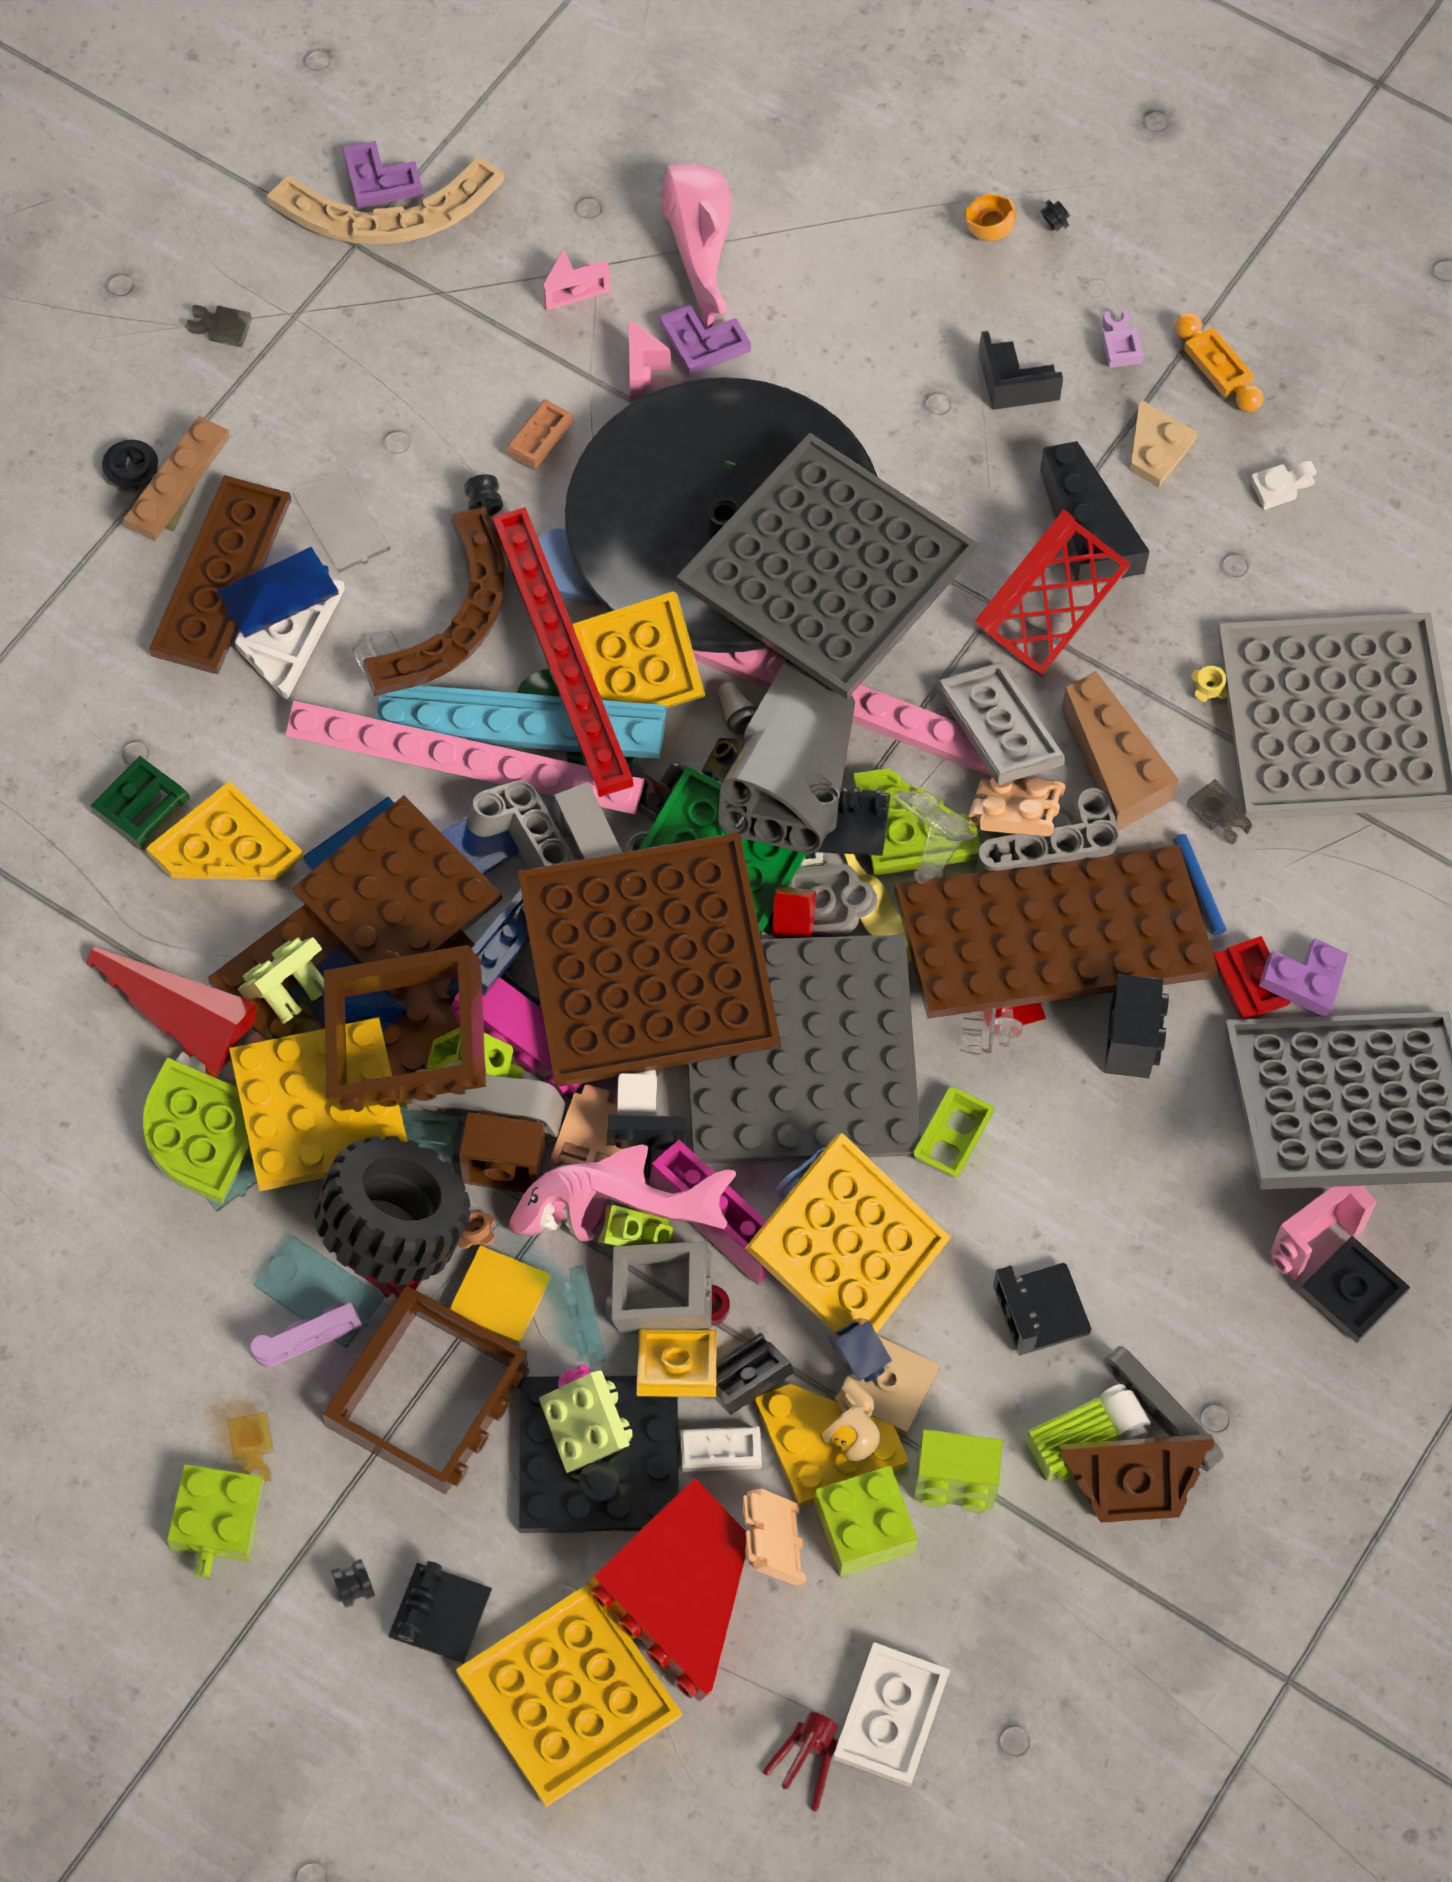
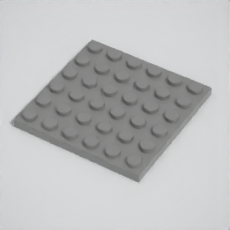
[1217,612,1452,819]

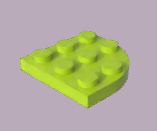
[143,1057,250,1205]

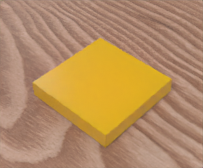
[450,1245,551,1346]
[637,1329,717,1397]

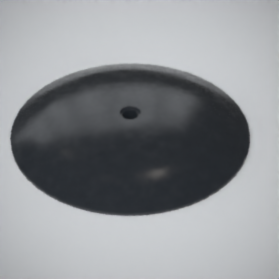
[565,377,878,653]

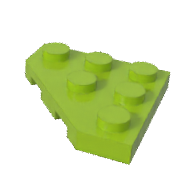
[853,768,981,876]

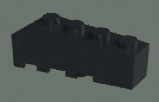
[1040,441,1150,581]

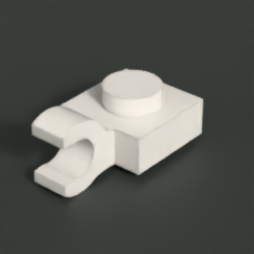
[1250,461,1317,510]

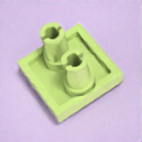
[237,937,324,1024]
[539,1370,632,1473]

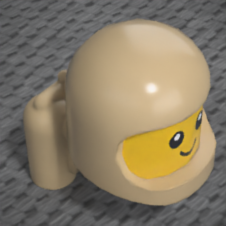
[821,1378,880,1461]

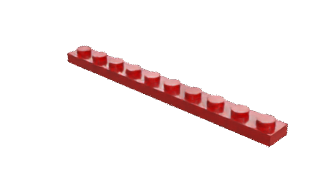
[492,507,634,797]

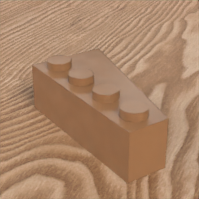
[1062,671,1178,830]

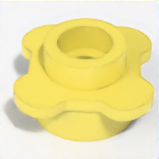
[1191,666,1227,702]

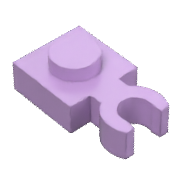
[1102,309,1144,368]

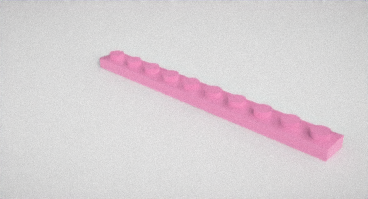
[693,648,1024,778]
[285,701,645,815]

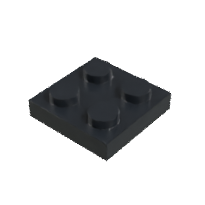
[1299,1236,1410,1343]

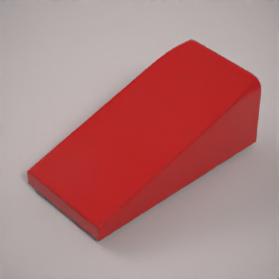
[773,886,817,939]

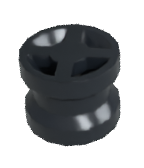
[464,474,503,516]
[331,1559,375,1608]

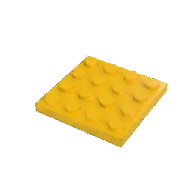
[229,1018,407,1192]
[745,1133,951,1333]
[456,1584,682,1808]

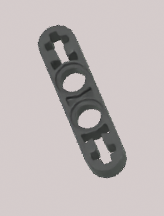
[1104,1346,1223,1471]

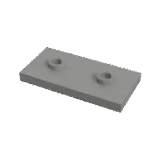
[936,662,1065,785]

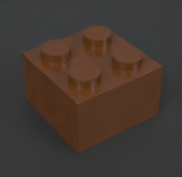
[459,1111,546,1193]

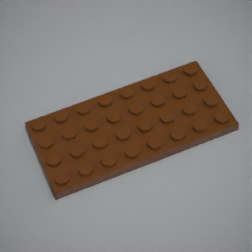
[894,845,1218,1019]

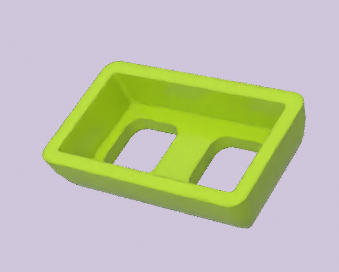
[914,1087,994,1178]

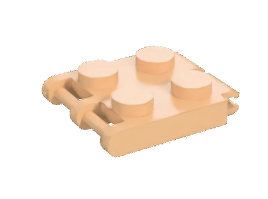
[969,777,1066,836]
[550,1084,623,1165]
[742,1488,806,1585]

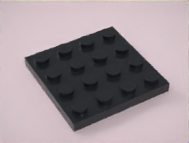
[519,1376,679,1533]

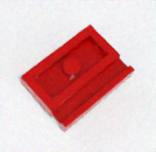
[1213,936,1291,1019]

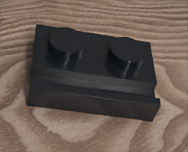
[713,1333,794,1415]

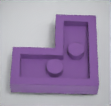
[343,141,423,208]
[659,305,751,376]
[1259,938,1348,1016]

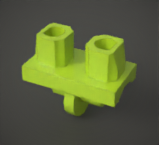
[598,1204,673,1246]

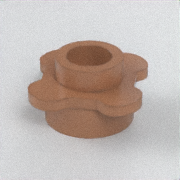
[458,1211,495,1249]

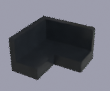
[978,330,1063,410]

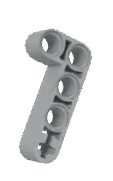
[466,781,576,869]
[976,788,1119,873]
[407,1069,566,1143]

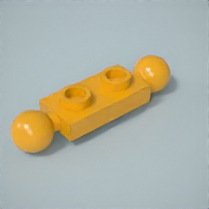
[1175,312,1264,412]

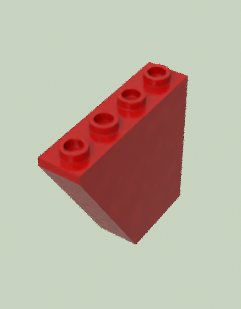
[587,1478,747,1702]

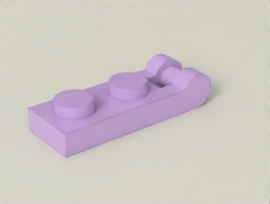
[250,1302,363,1368]

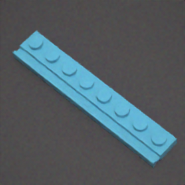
[375,685,667,759]

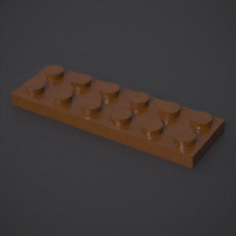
[149,475,291,675]

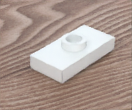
[681,1426,762,1472]

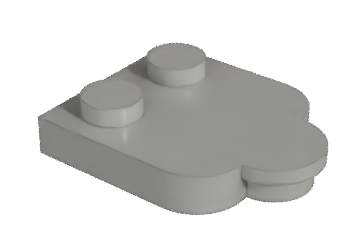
[789,863,878,938]

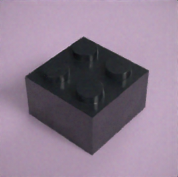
[1104,974,1169,1078]

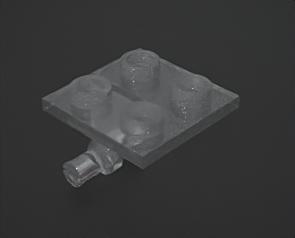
[892,790,976,883]

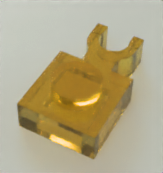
[227,1412,274,1482]

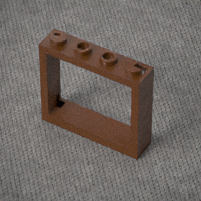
[324,945,486,1113]
[322,1285,530,1495]

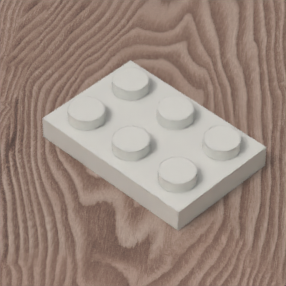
[833,1642,950,1787]

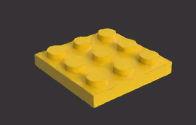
[573,591,706,708]

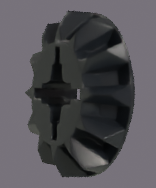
[102,439,158,491]

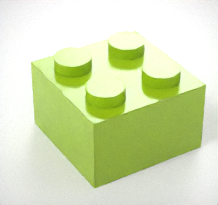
[914,1429,1003,1512]
[814,1465,918,1577]

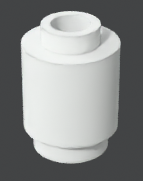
[1098,1384,1151,1440]

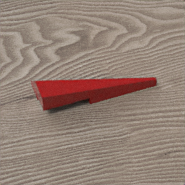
[87,946,257,1077]

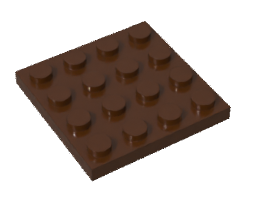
[292,795,503,994]

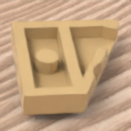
[1130,400,1198,488]

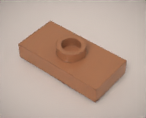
[506,399,574,470]

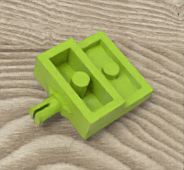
[167,1464,264,1580]

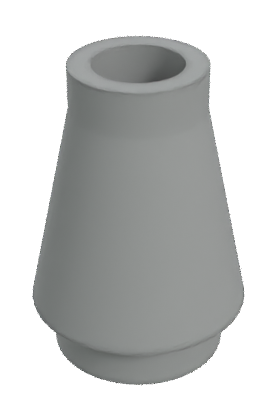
[717,682,757,735]

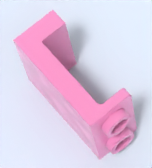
[1270,1186,1377,1281]

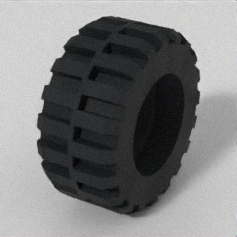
[314,1136,471,1285]

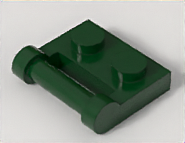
[90,756,190,849]

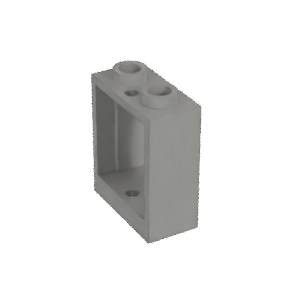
[554,782,622,861]
[606,1241,712,1333]

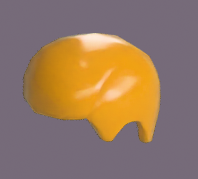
[965,193,1016,242]

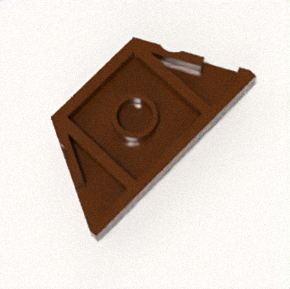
[1059,1434,1214,1523]

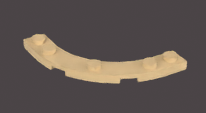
[266,156,504,245]

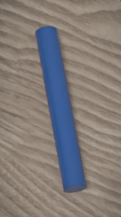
[1173,834,1227,936]

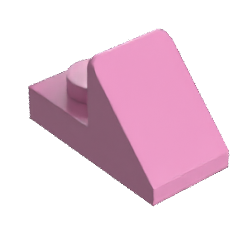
[543,250,611,310]
[628,322,671,400]

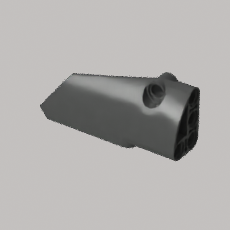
[718,658,855,853]

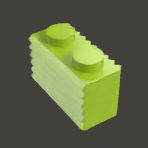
[1025,1398,1120,1481]

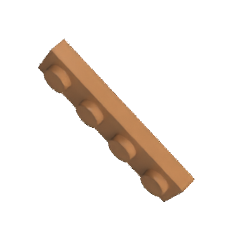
[123,415,230,541]

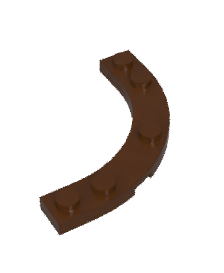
[362,507,505,696]

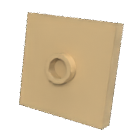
[836,1336,940,1436]

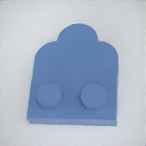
[539,528,598,605]

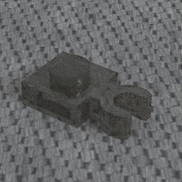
[187,305,252,348]
[1186,779,1252,845]

